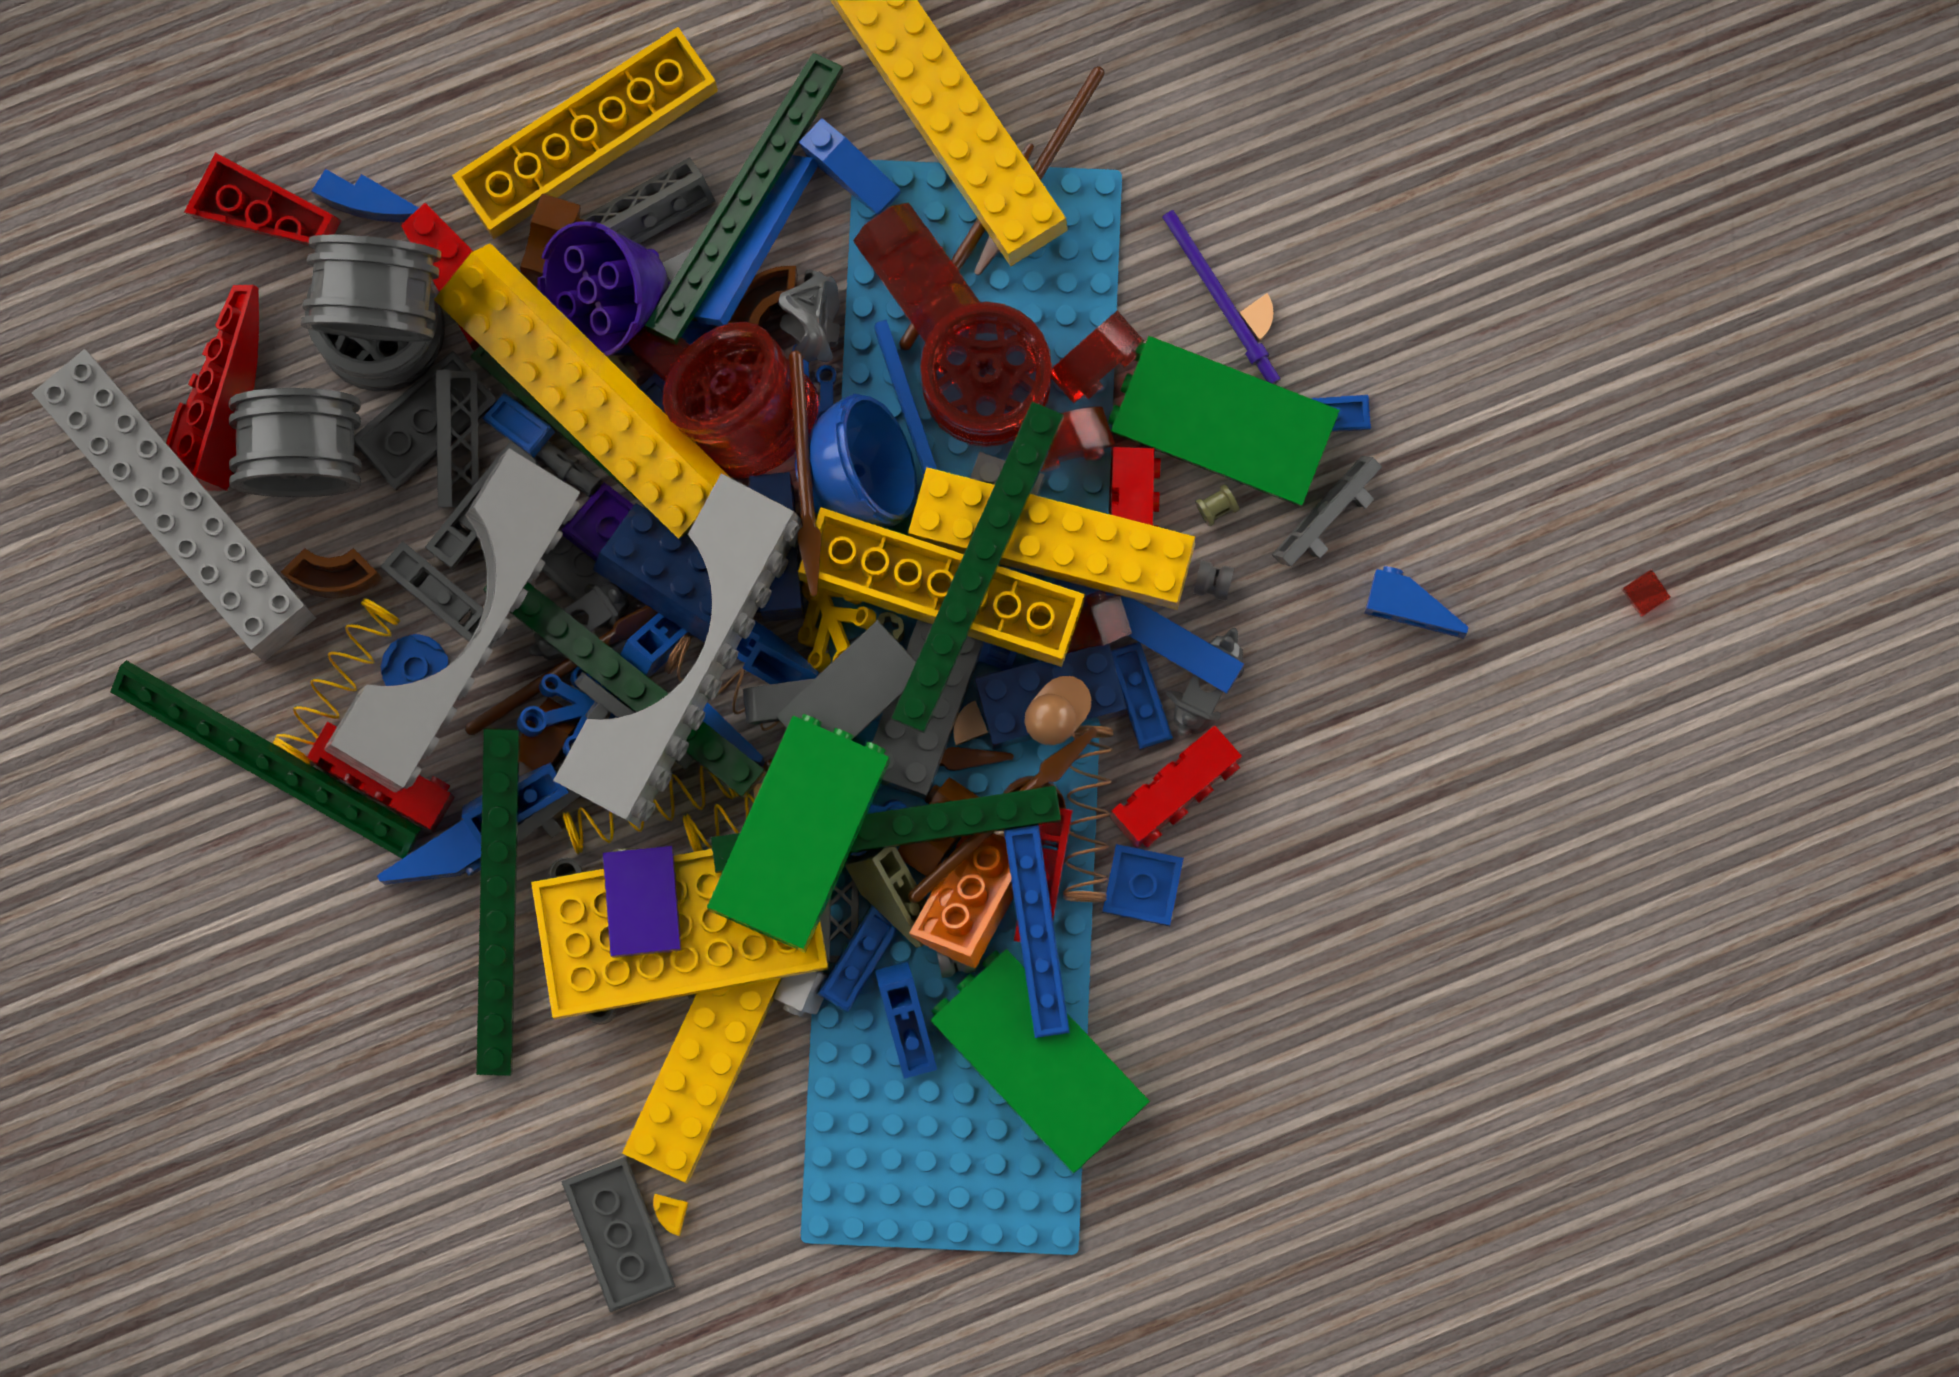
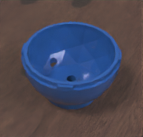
[795,394,918,528]

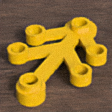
[798,582,876,672]

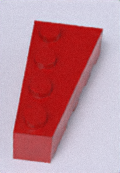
[184,152,342,246]
[400,203,480,352]
[1111,447,1161,527]
[1110,725,1242,848]

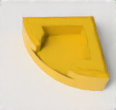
[653,1194,689,1236]

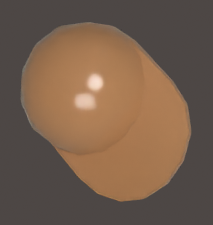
[1024,676,1092,746]

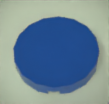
[380,634,449,686]

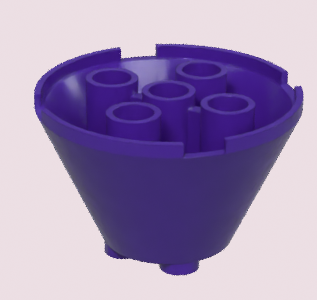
[537,221,671,357]

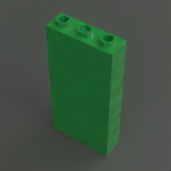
[1108,336,1340,508]
[707,714,890,953]
[930,949,1150,1174]

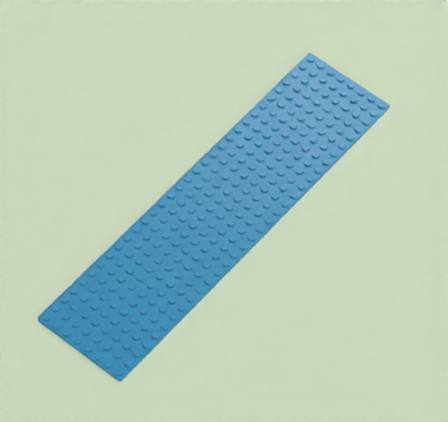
[801,160,1122,1255]

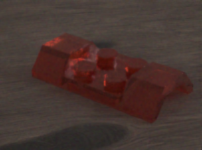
[853,202,985,348]

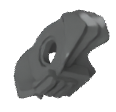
[779,269,840,362]

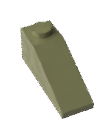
[845,846,926,948]

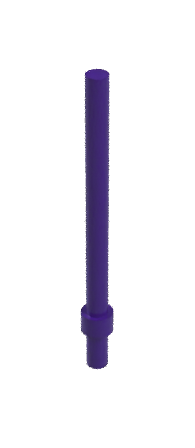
[1162,210,1281,384]

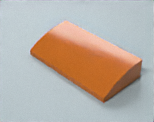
[909,830,1014,969]

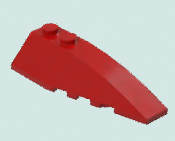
[166,285,259,491]

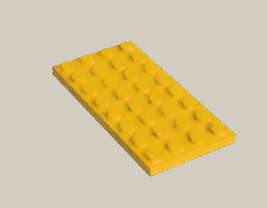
[531,849,829,1020]

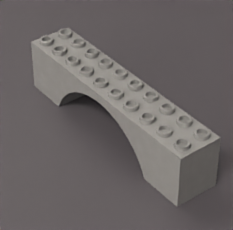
[32,349,316,662]
[324,448,580,792]
[553,473,802,827]

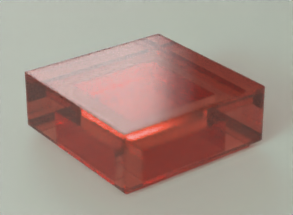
[1622,569,1671,617]

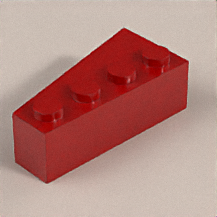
[306,721,455,832]

